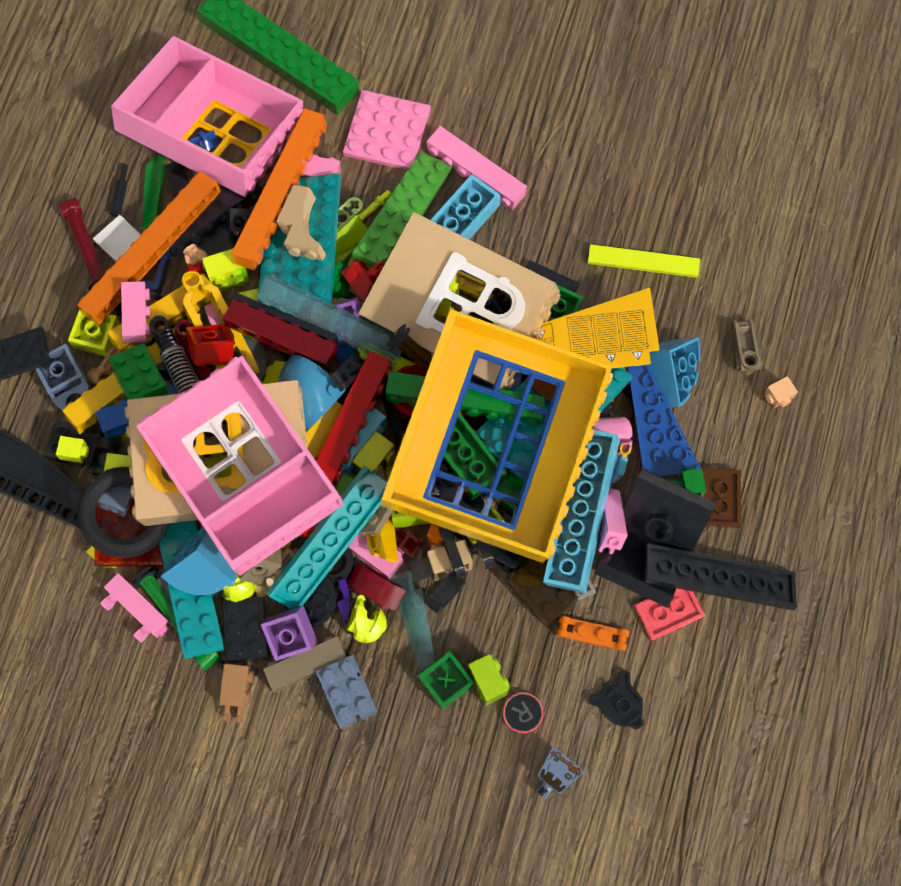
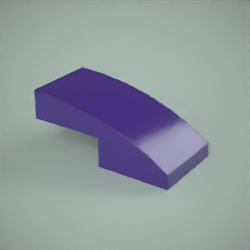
[337,579,351,624]

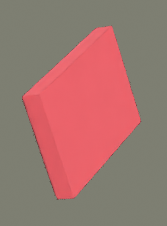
[634,589,705,641]

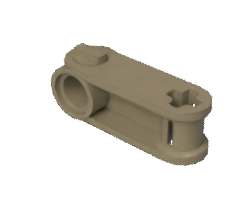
[732,319,762,375]

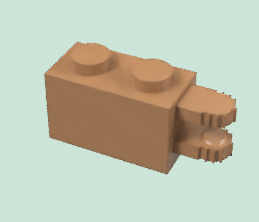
[219,664,254,723]

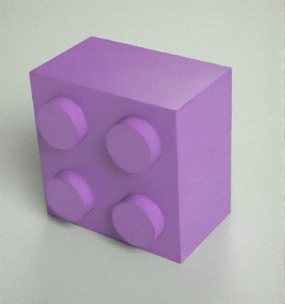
[261,606,318,661]

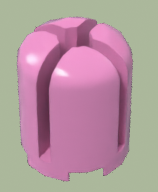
[591,417,632,455]

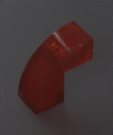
[395,528,424,559]

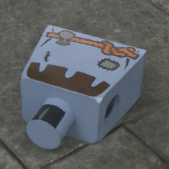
[536,747,584,800]

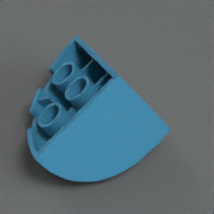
[648,337,700,407]
[278,355,345,431]
[161,525,237,595]

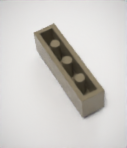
[263,635,347,693]

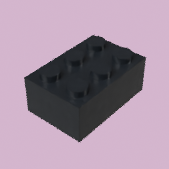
[223,597,270,664]

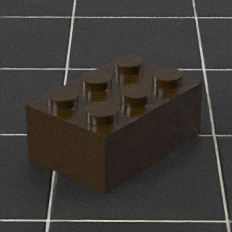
[507,559,578,628]

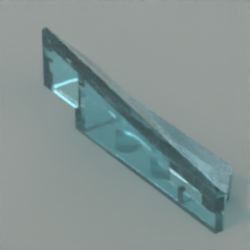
[391,571,435,669]

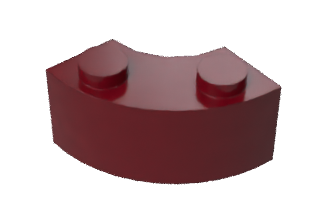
[348,563,406,611]

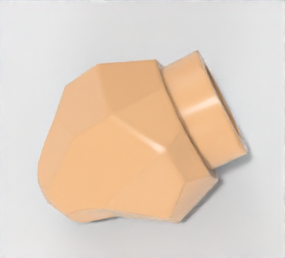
[183,244,208,266]

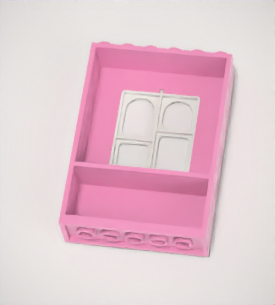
[136,356,344,576]

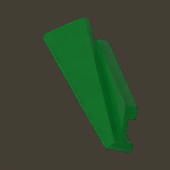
[141,153,166,232]

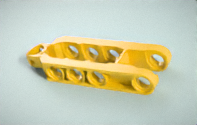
[182,271,259,375]

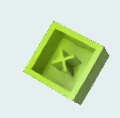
[468,654,510,706]

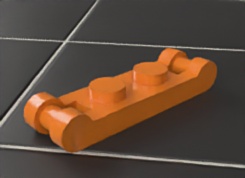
[556,616,630,651]

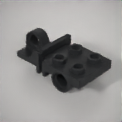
[44,419,122,469]

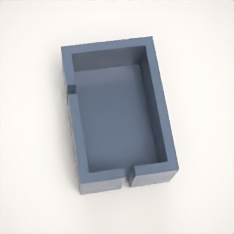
[316,655,378,730]

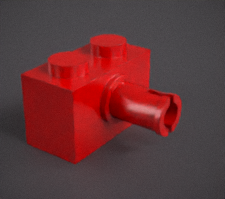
[342,260,385,303]

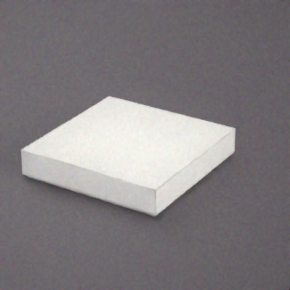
[93,215,141,262]

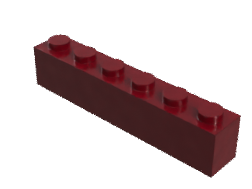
[222,299,338,372]

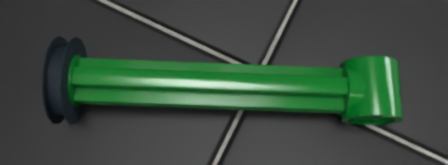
[131,565,221,671]

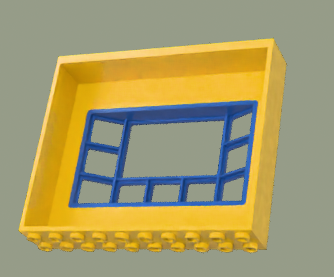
[381,309,613,563]

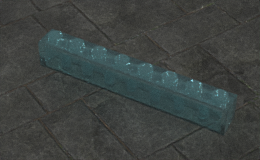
[257,274,403,366]

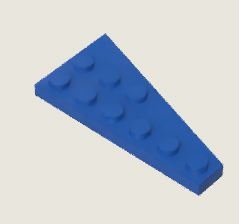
[628,365,701,477]

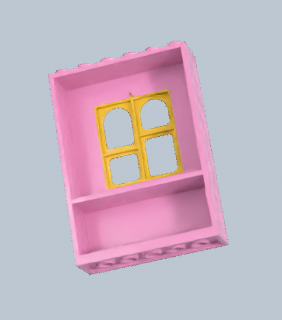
[111,36,304,197]

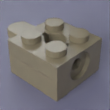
[239,548,282,585]

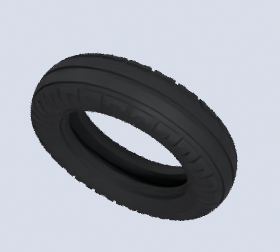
[77,467,170,558]

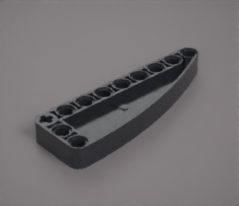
[0,430,115,537]

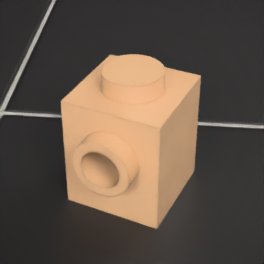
[765,376,798,408]

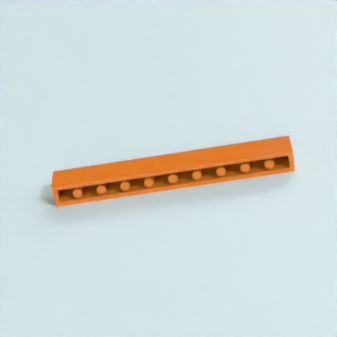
[231,108,327,270]
[77,171,221,325]

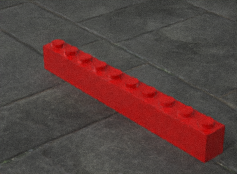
[299,351,393,539]

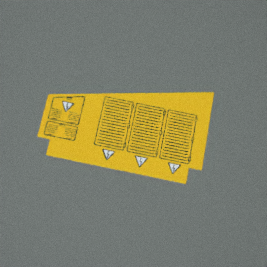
[535,288,659,368]

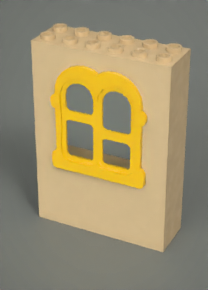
[125,380,308,526]

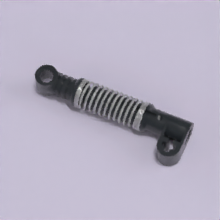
[149,316,215,445]

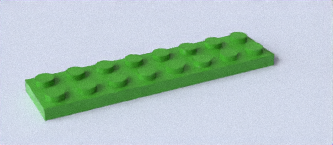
[352,151,453,266]

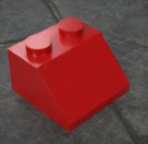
[186,324,234,366]

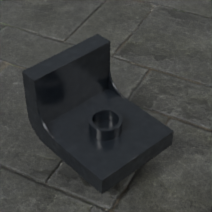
[594,469,716,608]

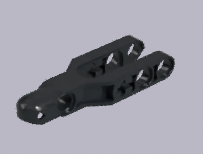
[435,463,495,580]

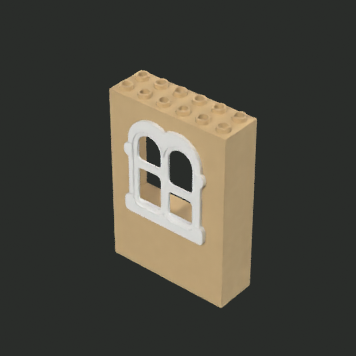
[358,212,560,390]

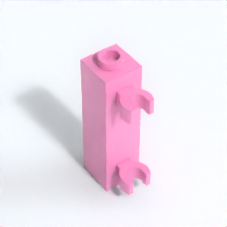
[598,488,627,554]
[100,573,171,643]

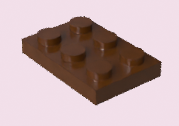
[702,468,741,528]

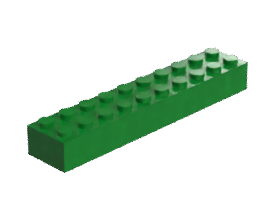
[197,0,359,116]

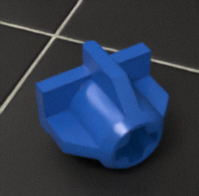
[189,131,219,152]

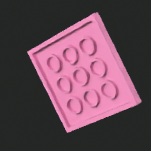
[343,90,431,170]

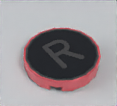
[503,693,543,733]

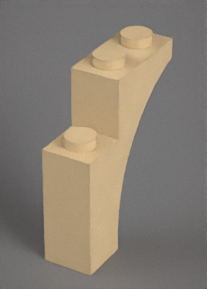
[276,185,326,260]

